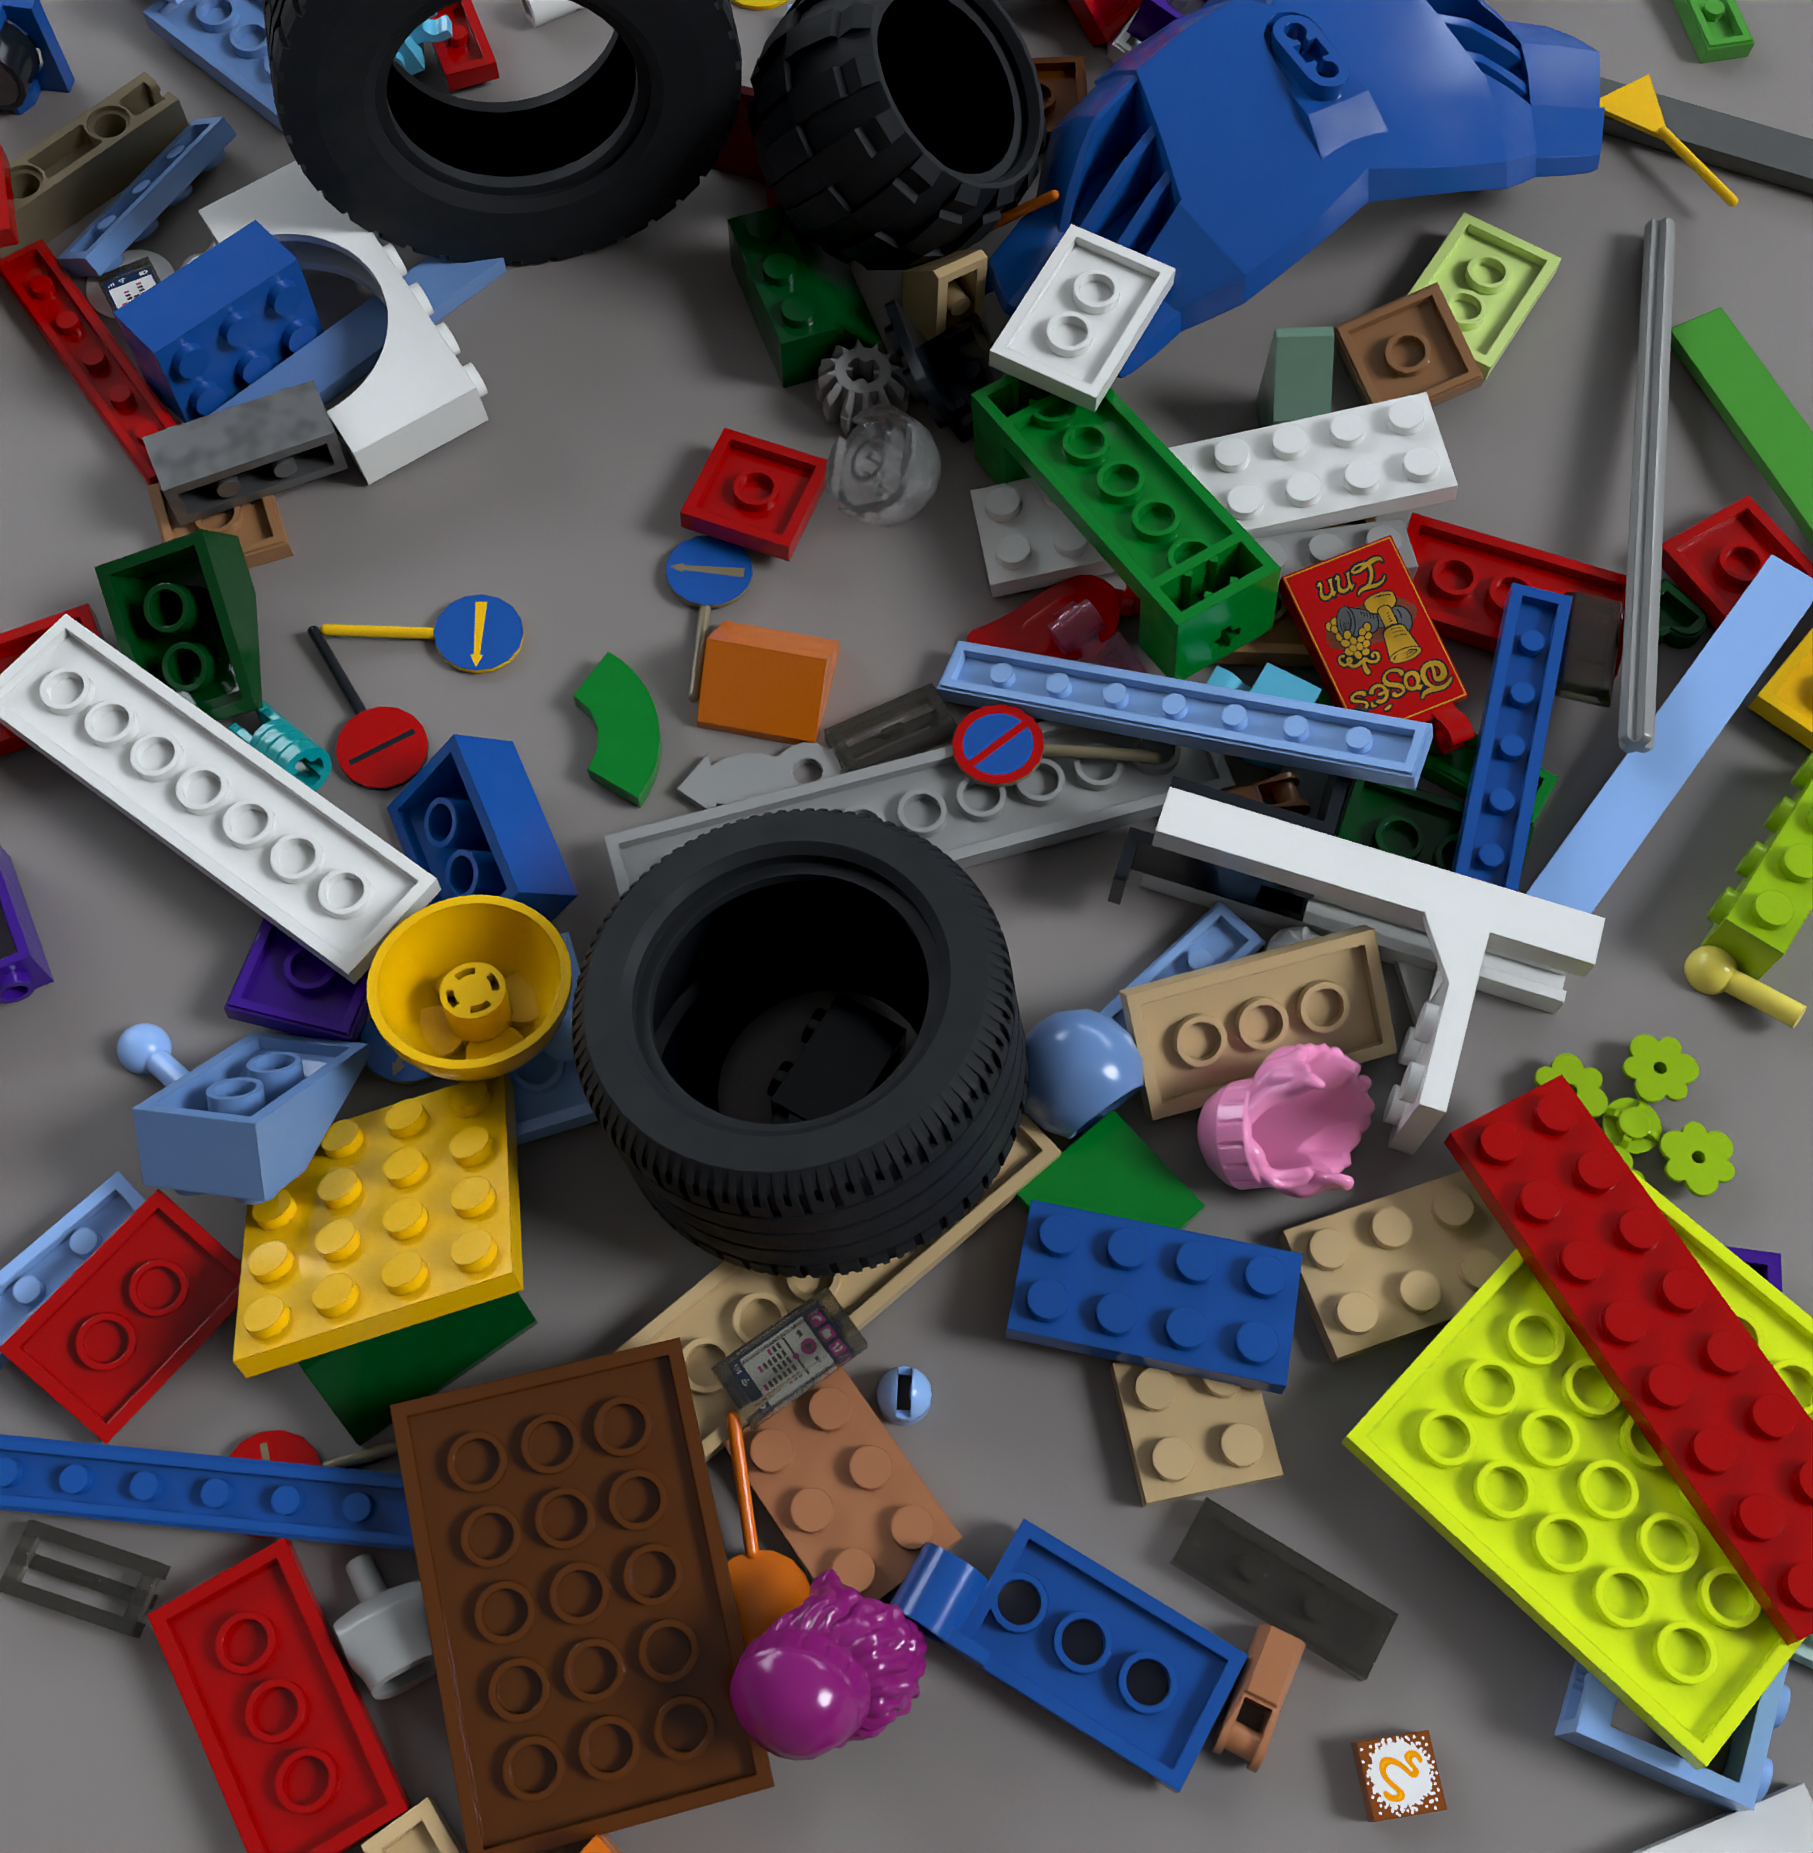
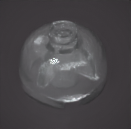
[826,404,941,527]

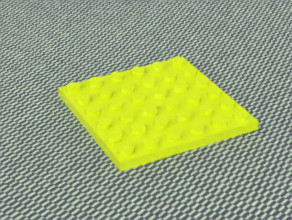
[1341,1170,1813,1770]

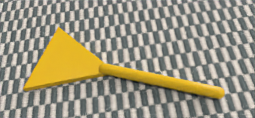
[1600,74,1738,207]

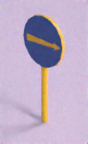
[320,594,524,674]

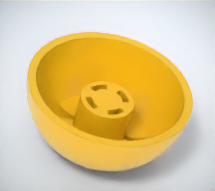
[367,895,572,1081]

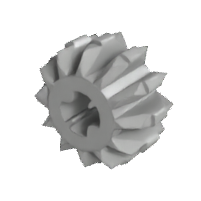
[815,338,911,439]

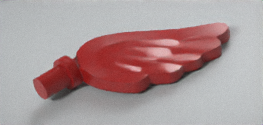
[967,575,1141,664]

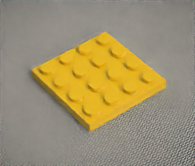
[233,1074,524,1378]

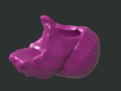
[730,1569,928,1761]

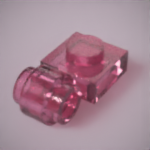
[1046,599,1149,674]

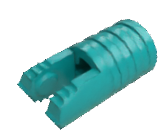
[227,700,332,791]

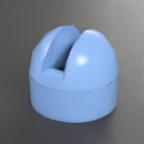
[876,1366,932,1426]

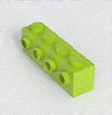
[1700,752,1813,980]

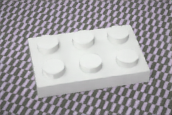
[989,224,1176,413]

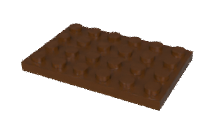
[390,1337,775,1853]

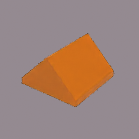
[697,620,840,745]

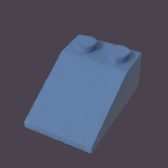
[132,1031,370,1204]

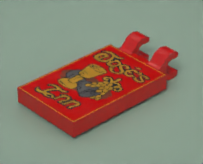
[1278,535,1475,756]

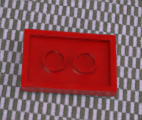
[0,1188,242,1444]

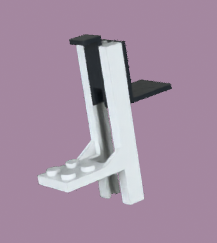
[1108,706,1605,1155]

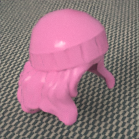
[1197,1043,1375,1198]

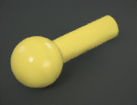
[1684,945,1807,1028]

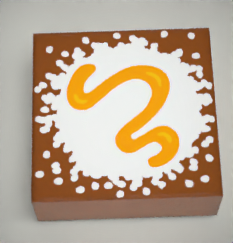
[1351,1730,1447,1822]

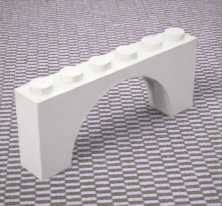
[198,161,489,485]

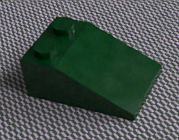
[94,529,263,723]

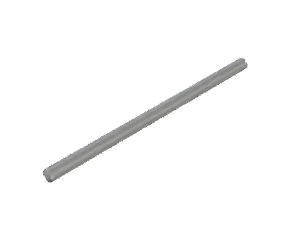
[1618,217,1675,753]

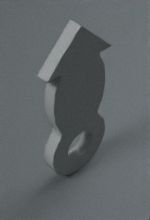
[677,742,841,810]

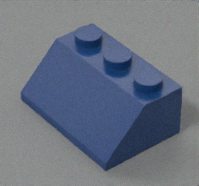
[387,734,578,922]

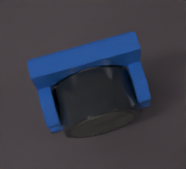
[0,0,75,115]

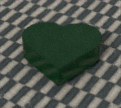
[1658,578,1708,649]

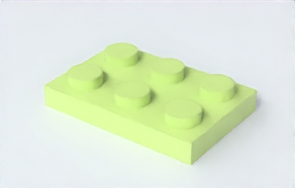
[1408,212,1562,382]

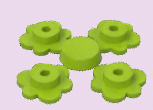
[1534,1034,1735,1197]

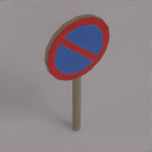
[952,704,1162,787]

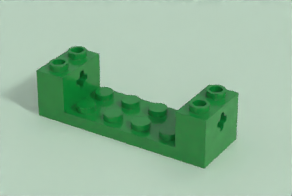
[971,374,1281,680]

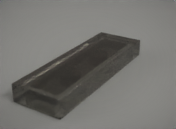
[1170,1497,1399,1682]

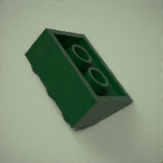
[727,205,888,388]
[298,1292,538,1446]

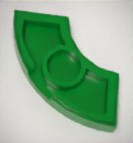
[573,651,662,808]

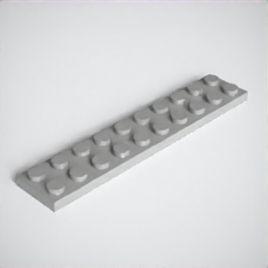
[603,721,1235,897]

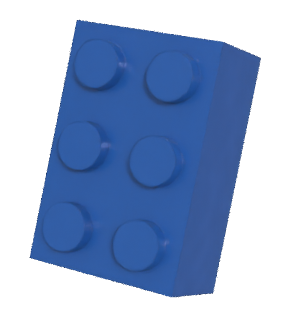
[113,220,324,423]

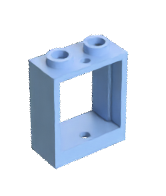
[1554,1659,1791,1812]

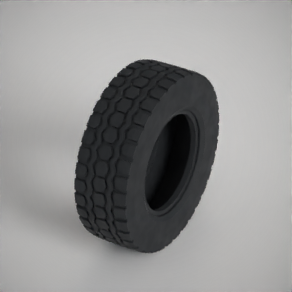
[263,0,742,266]

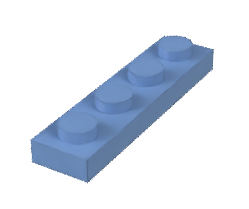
[57,116,237,278]

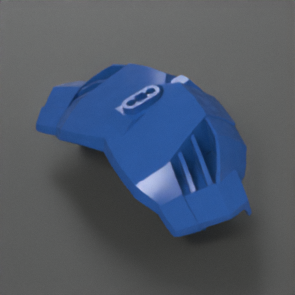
[985,0,1605,378]

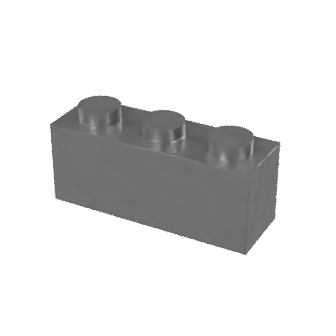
[142,380,348,526]

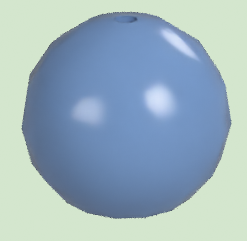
[1024,1009,1144,1139]

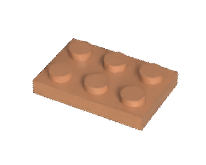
[724,1363,962,1601]

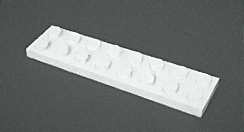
[970,392,1458,598]
[0,614,442,984]

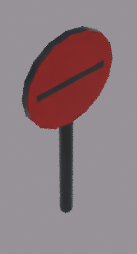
[308,625,429,791]

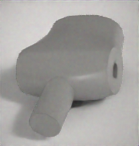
[333,1554,436,1700]

